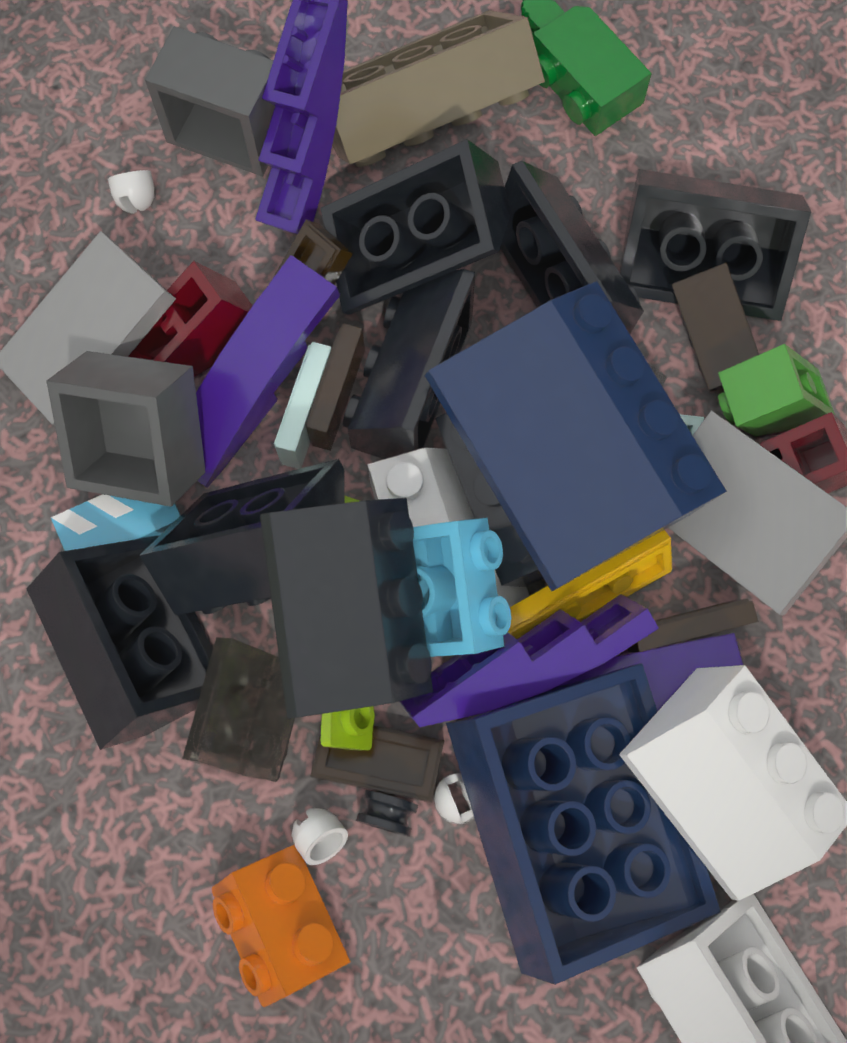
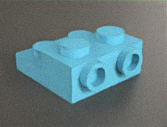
[413,518,511,657]

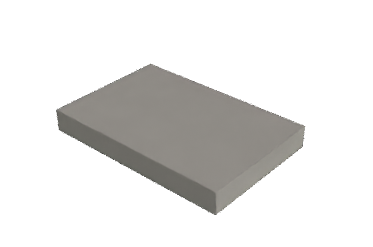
[0,231,176,426]
[668,410,847,616]

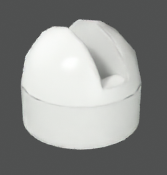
[108,170,155,214]
[434,773,474,824]
[291,808,348,865]

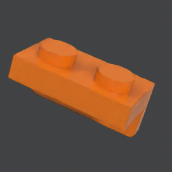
[212,845,351,1007]

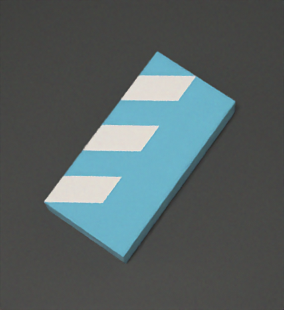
[51,494,181,551]

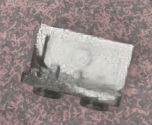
[182,637,295,782]

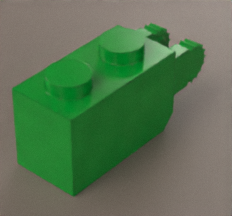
[521,0,652,136]

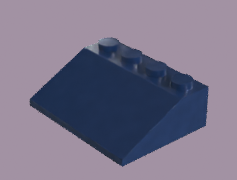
[424,281,727,591]
[446,663,721,985]

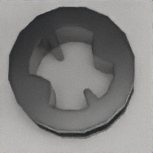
[356,790,418,837]

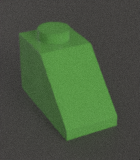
[718,344,835,436]

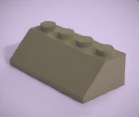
[332,10,545,167]

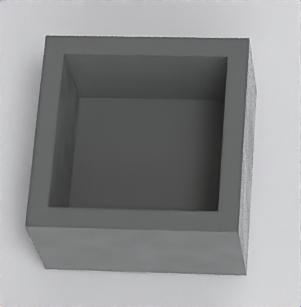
[145,26,275,177]
[46,351,205,507]

